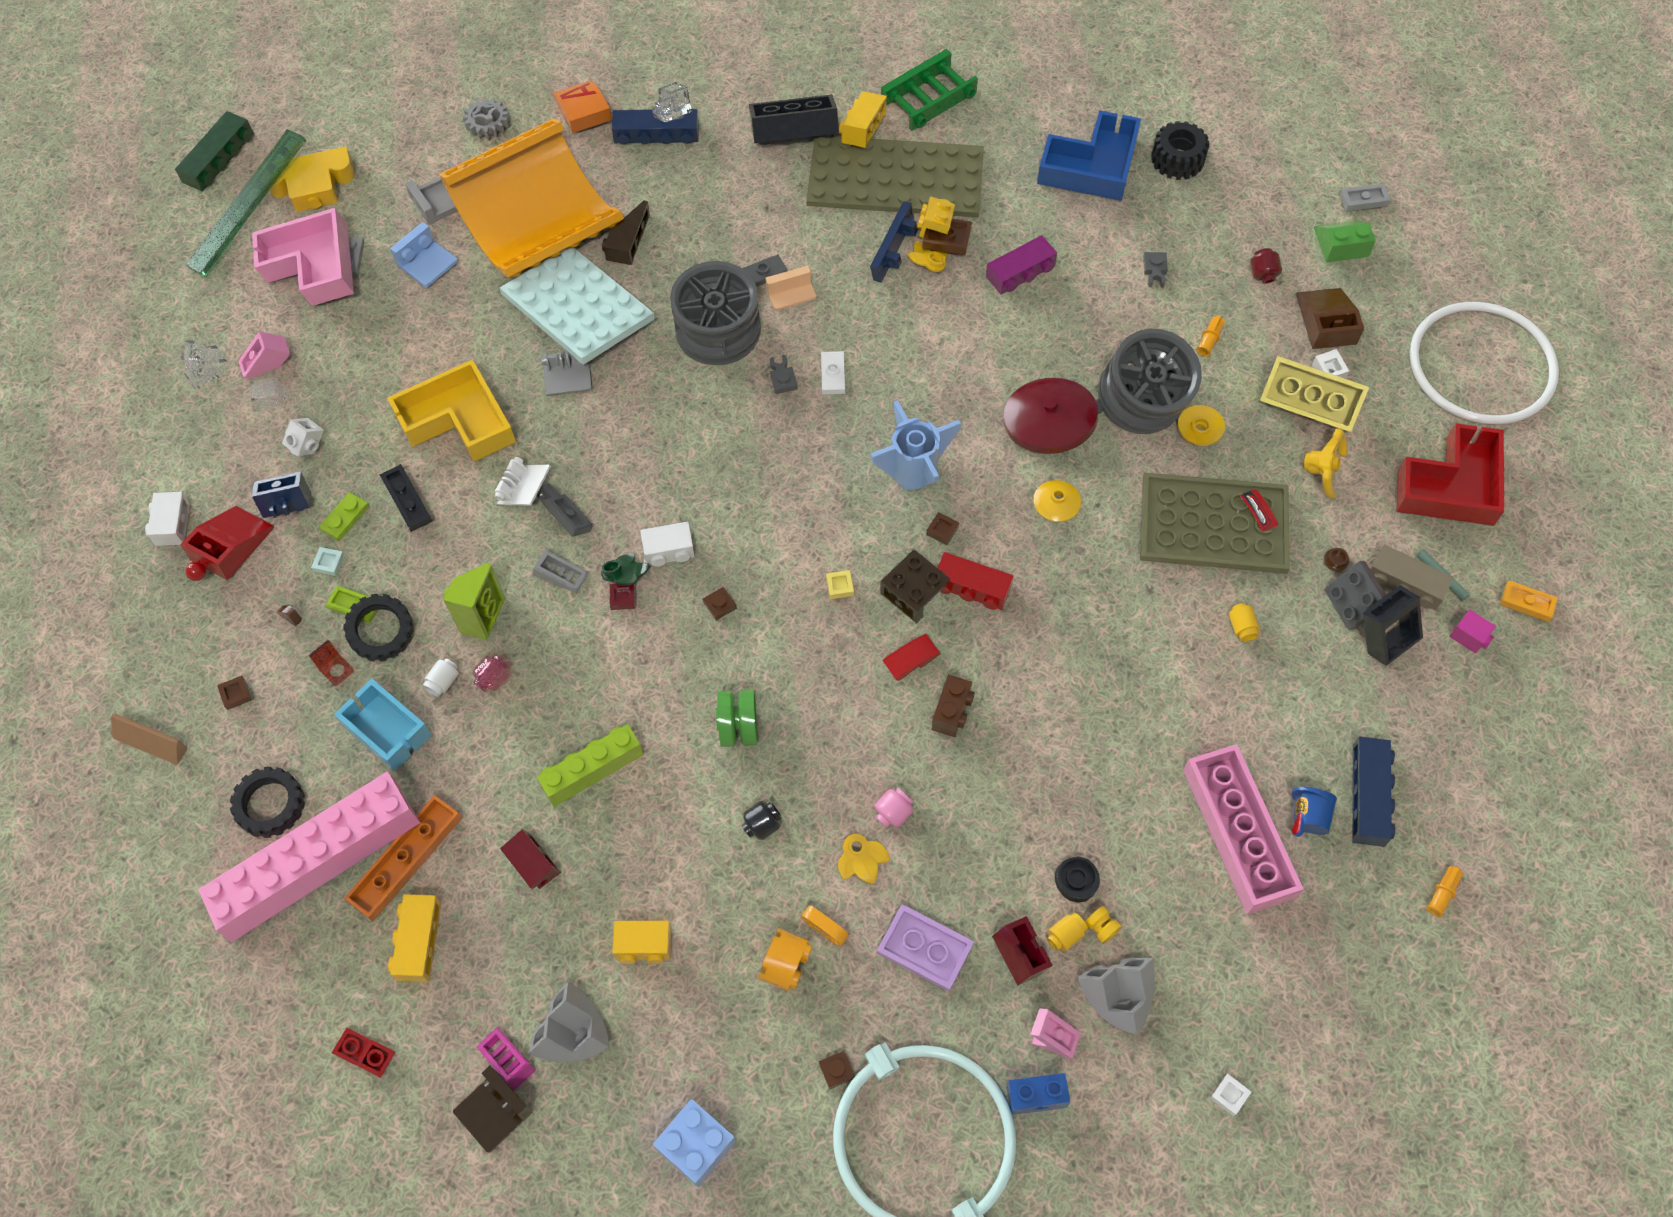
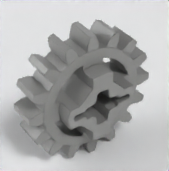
[463,97,510,139]

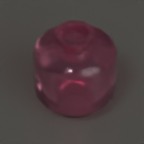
[472,654,510,692]

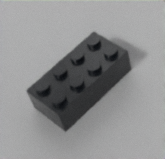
[749,94,839,145]

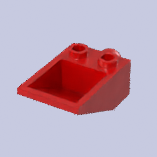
[180,506,274,581]

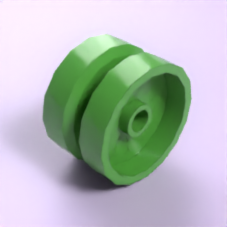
[716,689,757,747]

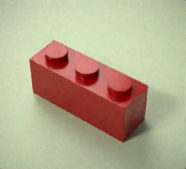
[937,552,1014,610]

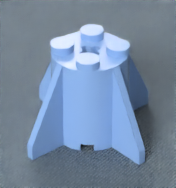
[871,400,961,490]

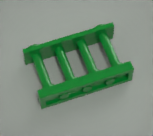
[881,49,978,131]

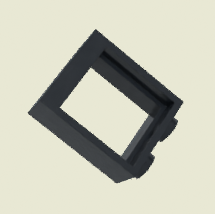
[1363,585,1423,666]

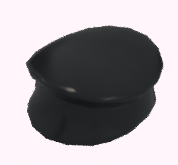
[1055,856,1100,903]

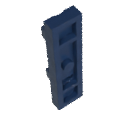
[870,201,918,283]

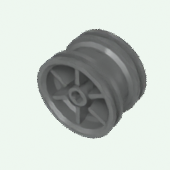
[1098,328,1202,434]

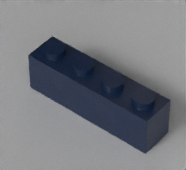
[612,109,699,144]
[1352,736,1395,847]

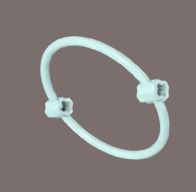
[833,1042,1016,1217]

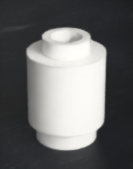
[422,659,459,697]

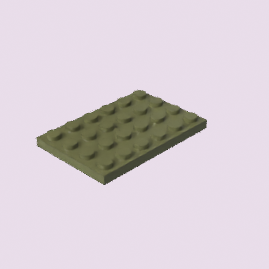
[1140,472,1290,574]

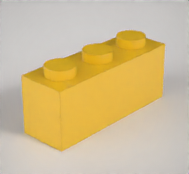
[839,91,887,148]
[388,894,441,982]

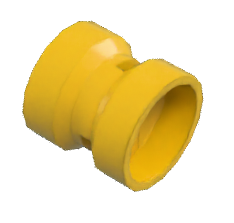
[1085,906,1123,944]

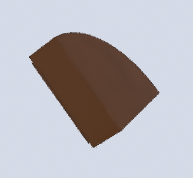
[277,605,302,626]

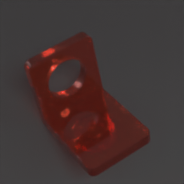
[309,640,354,686]

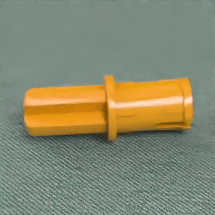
[1196,315,1225,357]
[1426,866,1464,917]

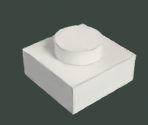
[1210,1074,1251,1116]

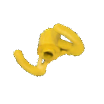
[1304,428,1348,499]

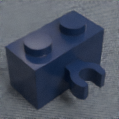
[252,471,311,518]

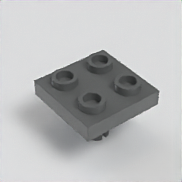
[1324,561,1386,630]

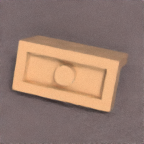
[765,266,816,311]

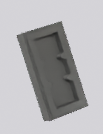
[742,254,788,287]

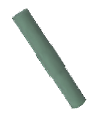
[1416,549,1470,601]

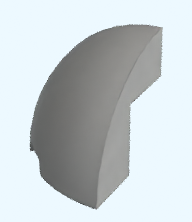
[1078,958,1155,1034]
[529,982,609,1062]

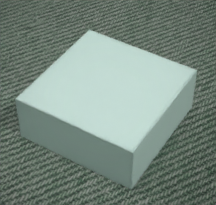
[311,547,345,576]

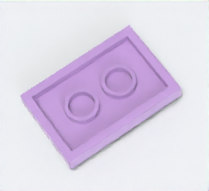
[876,904,974,992]

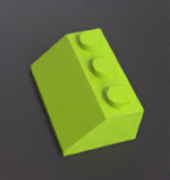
[443,563,505,640]

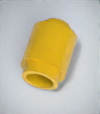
[1228,603,1260,642]
[1047,913,1088,952]

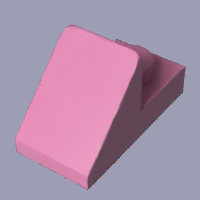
[1031,1008,1081,1059]

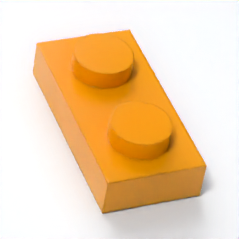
[1499,580,1558,622]

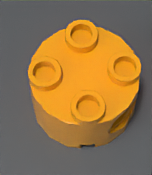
[757,928,812,992]

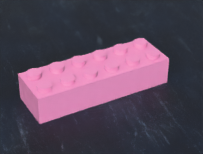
[1183,744,1304,915]

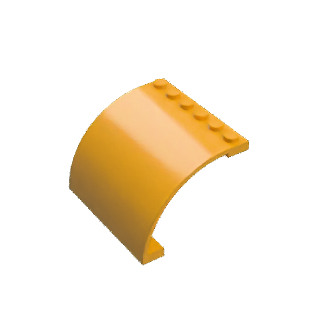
[439,118,624,278]

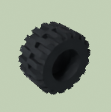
[1151,121,1210,180]

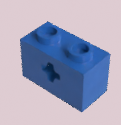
[1006,1073,1070,1115]

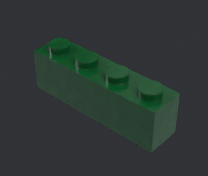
[175,111,254,192]

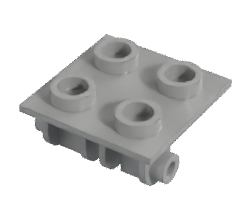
[541,351,592,396]

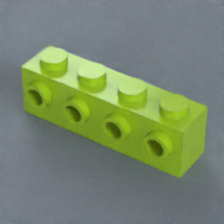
[536,724,644,807]

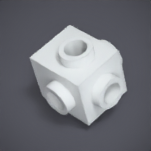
[282,418,324,456]

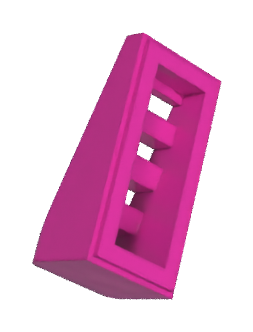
[477,1027,536,1090]

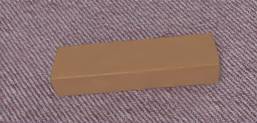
[111,713,187,765]

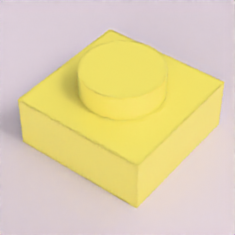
[826,570,854,599]

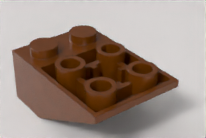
[1296,288,1364,349]

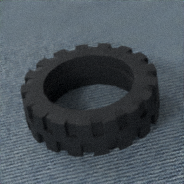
[343,594,414,662]
[230,767,305,838]

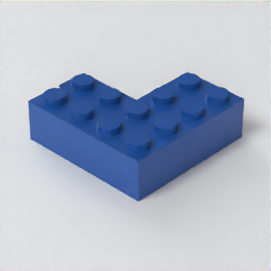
[1037,110,1141,201]

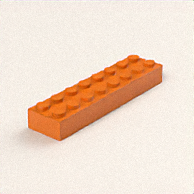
[344,795,462,922]

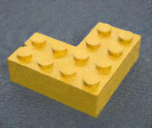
[387,359,516,462]

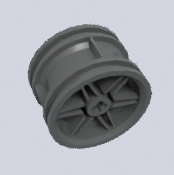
[670,261,761,366]

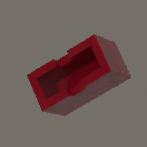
[992,916,1053,986]

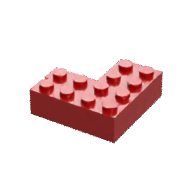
[1396,423,1504,526]

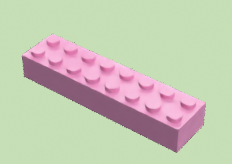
[198,771,421,943]

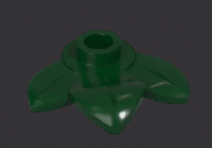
[601,553,650,585]

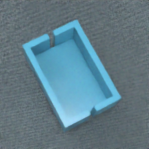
[334,678,432,772]

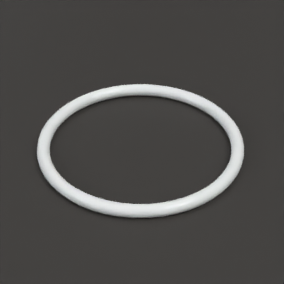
[1409,302,1559,424]

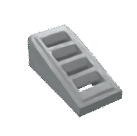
[532,549,588,593]

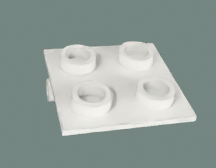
[494,457,551,505]

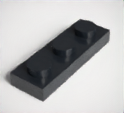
[379,464,433,532]

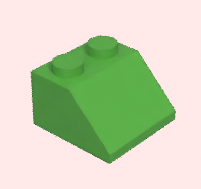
[1314,220,1376,262]

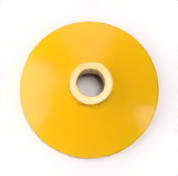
[1178,405,1225,446]
[1034,480,1081,522]

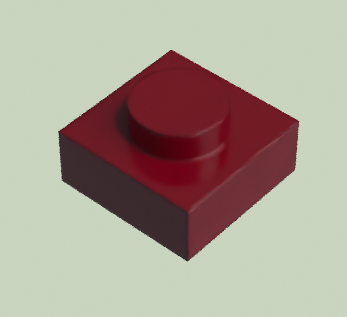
[610,584,635,610]

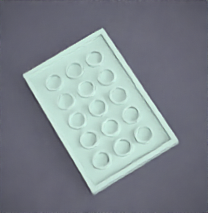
[500,247,655,365]

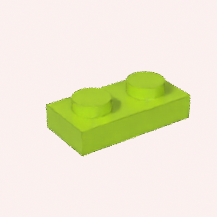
[319,492,370,542]

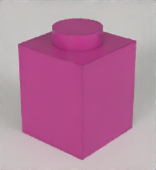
[1449,609,1496,654]

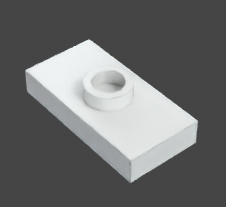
[821,351,845,394]

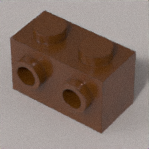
[931,674,975,738]

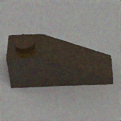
[602,200,650,265]

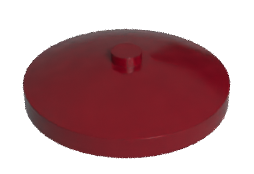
[1004,378,1098,454]

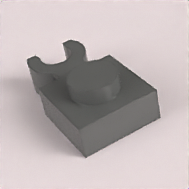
[1143,252,1168,287]
[770,355,798,394]

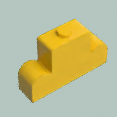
[261,146,355,212]

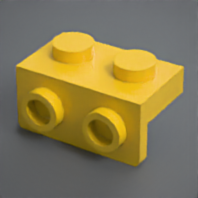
[917,196,955,238]

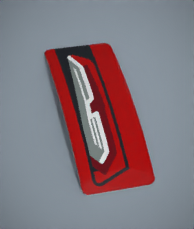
[1240,489,1278,532]

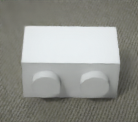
[145,492,190,546]
[640,521,695,567]

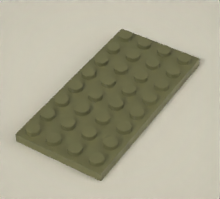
[806,136,984,218]

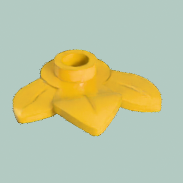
[908,241,948,272]
[838,834,890,884]

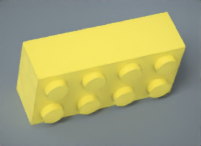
[1260,356,1369,432]

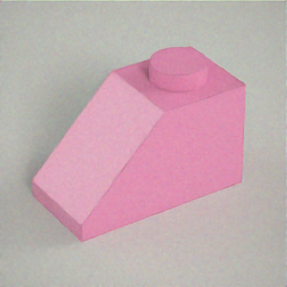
[238,331,290,379]

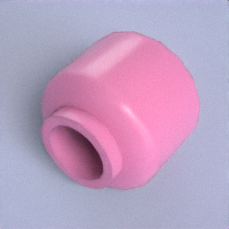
[875,788,914,827]

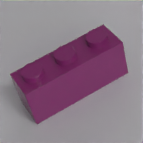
[986,235,1057,295]

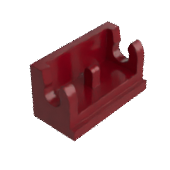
[500,829,561,889]

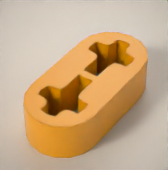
[800,905,849,947]

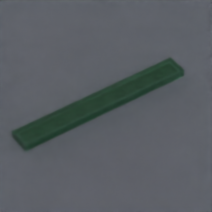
[186,129,306,277]

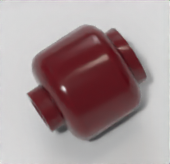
[1250,248,1282,284]

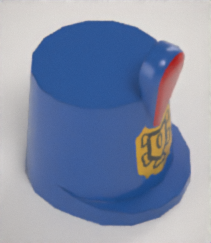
[1291,787,1337,837]

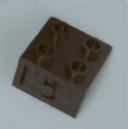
[880,550,950,624]
[453,1065,533,1153]

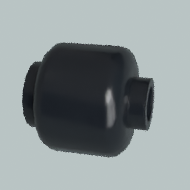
[742,801,782,840]

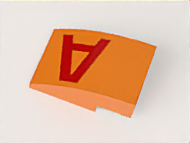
[552,80,612,133]

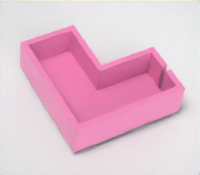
[252,208,354,306]

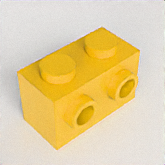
[612,921,672,964]

